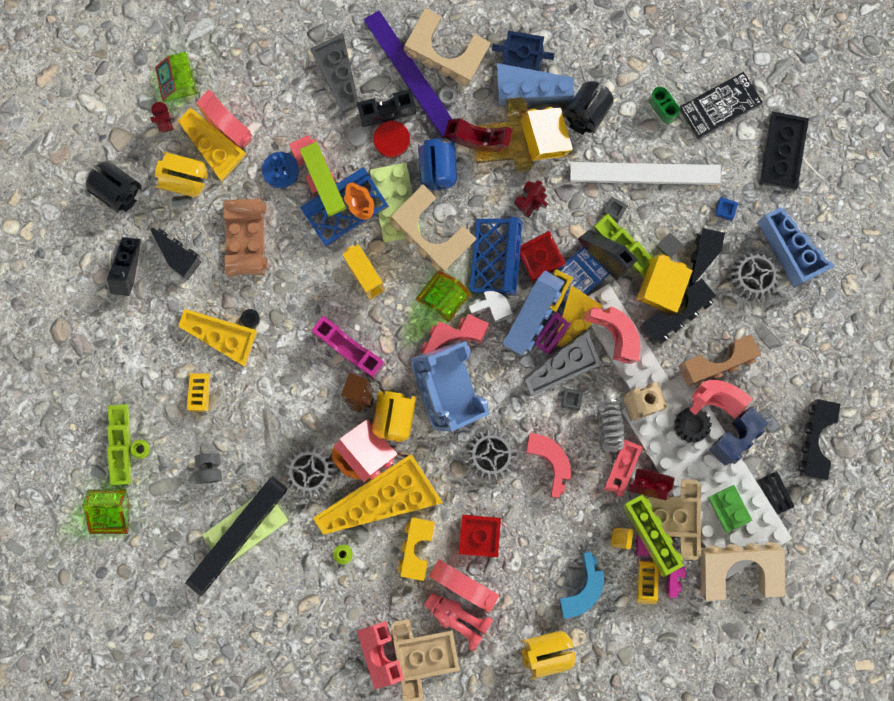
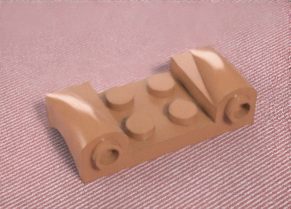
[224,199,268,277]

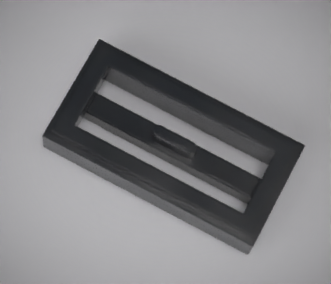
[758,471,795,515]

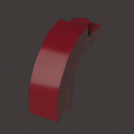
[444,118,513,152]

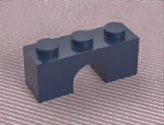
[709,406,768,466]

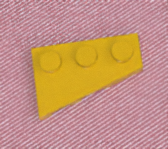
[557,285,604,348]

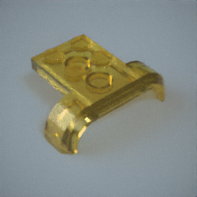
[475,97,534,173]

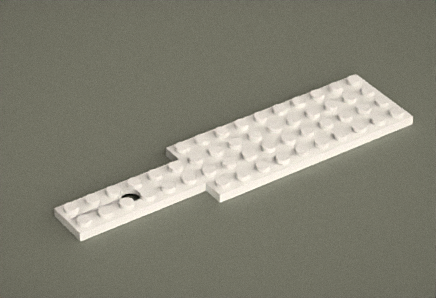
[589,284,792,579]

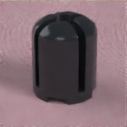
[563,81,614,135]
[86,161,142,214]

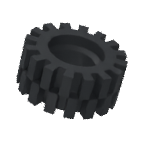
[674,407,712,443]

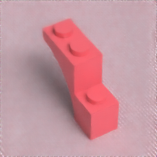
[421,314,489,354]

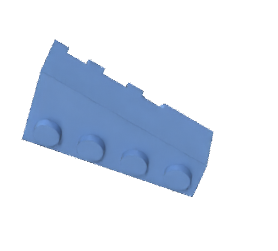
[497,63,574,107]
[757,207,834,288]
[503,271,565,356]

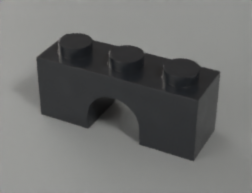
[357,89,416,127]

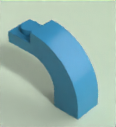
[559,552,604,619]

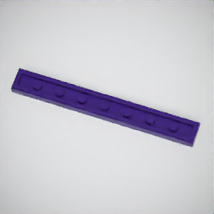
[364,10,452,139]

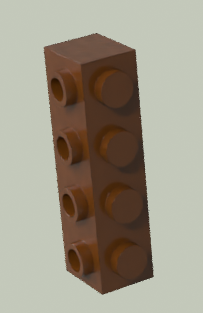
[341,373,374,413]

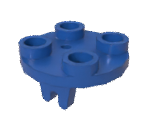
[262,152,299,188]

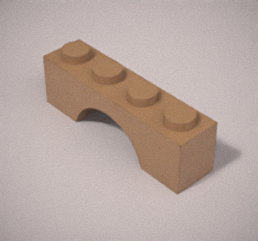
[678,334,761,387]

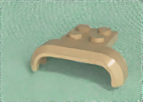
[644,479,702,560]
[390,619,460,701]

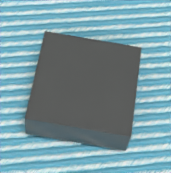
[602,197,628,223]
[656,233,683,259]
[561,388,583,411]

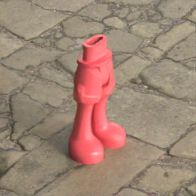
[424,593,493,652]

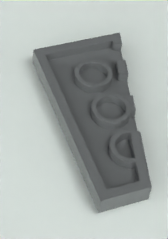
[310,33,358,114]

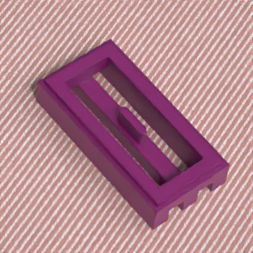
[534,312,572,355]

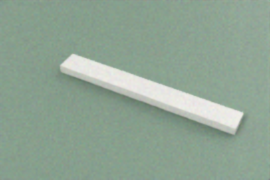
[570,162,721,185]

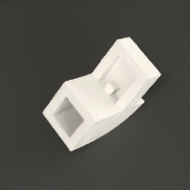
[469,291,513,324]

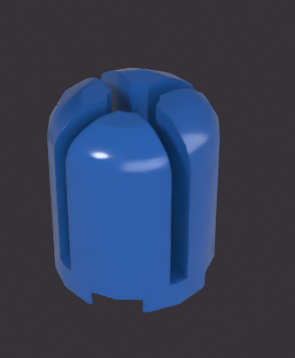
[418,139,457,191]

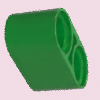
[649,87,679,124]

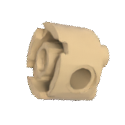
[622,382,668,421]

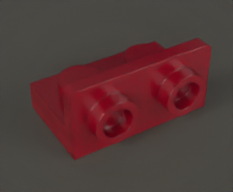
[628,468,675,501]

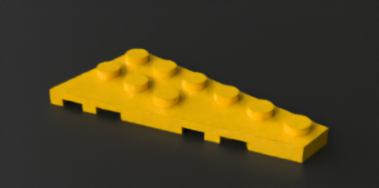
[313,454,443,535]

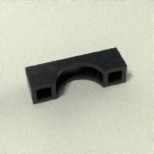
[640,278,716,345]
[798,399,841,482]

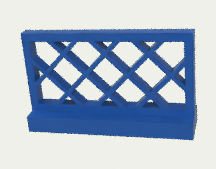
[300,167,389,247]
[469,217,523,296]

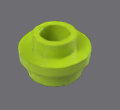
[130,440,150,459]
[333,545,353,564]

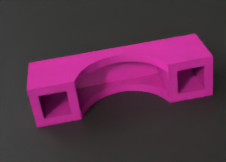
[311,316,385,380]

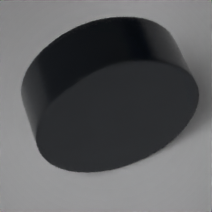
[240,309,260,329]

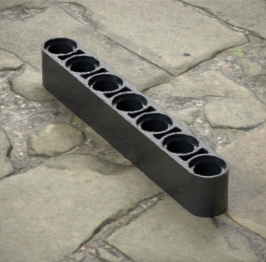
[185,476,288,597]

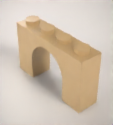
[404,8,491,86]
[389,185,476,272]
[700,542,785,601]

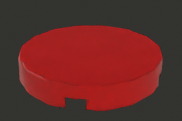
[373,121,410,158]

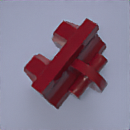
[150,102,174,133]
[514,180,548,218]

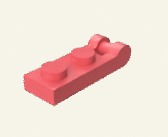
[603,439,643,498]

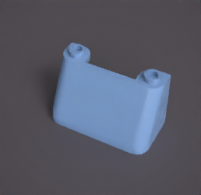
[411,341,489,432]

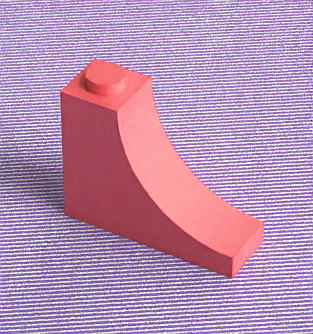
[196,89,253,149]

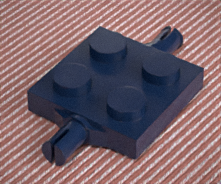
[492,31,555,71]

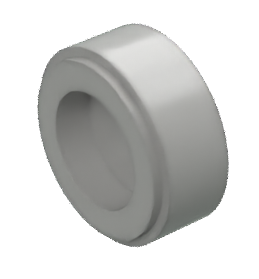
[438,87,457,107]
[348,127,367,147]

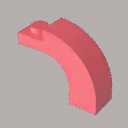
[583,307,640,364]
[690,380,753,419]
[526,433,571,498]
[429,559,500,612]

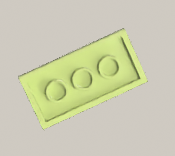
[370,163,421,243]
[202,499,289,566]

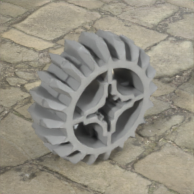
[729,250,782,302]
[597,399,624,452]
[466,429,518,482]
[283,445,336,498]

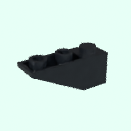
[150,227,201,280]
[689,228,725,287]
[578,230,638,280]
[107,237,141,296]

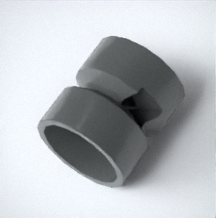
[194,453,222,484]

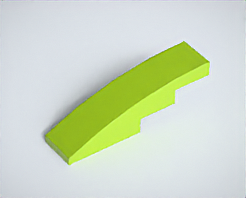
[300,142,346,217]
[593,214,652,278]
[107,404,131,485]

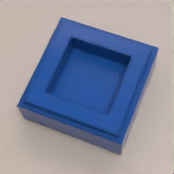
[714,197,738,222]

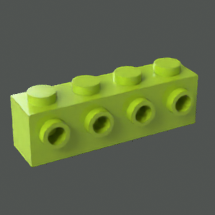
[623,494,684,577]

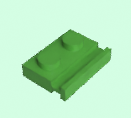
[707,485,753,533]

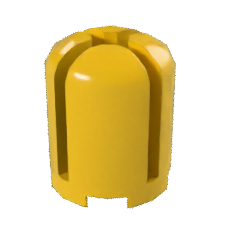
[154,152,208,197]
[372,391,416,442]
[520,631,576,680]

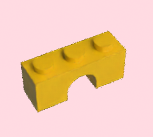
[398,518,435,581]

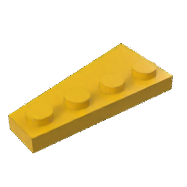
[178,107,246,182]
[178,308,257,367]

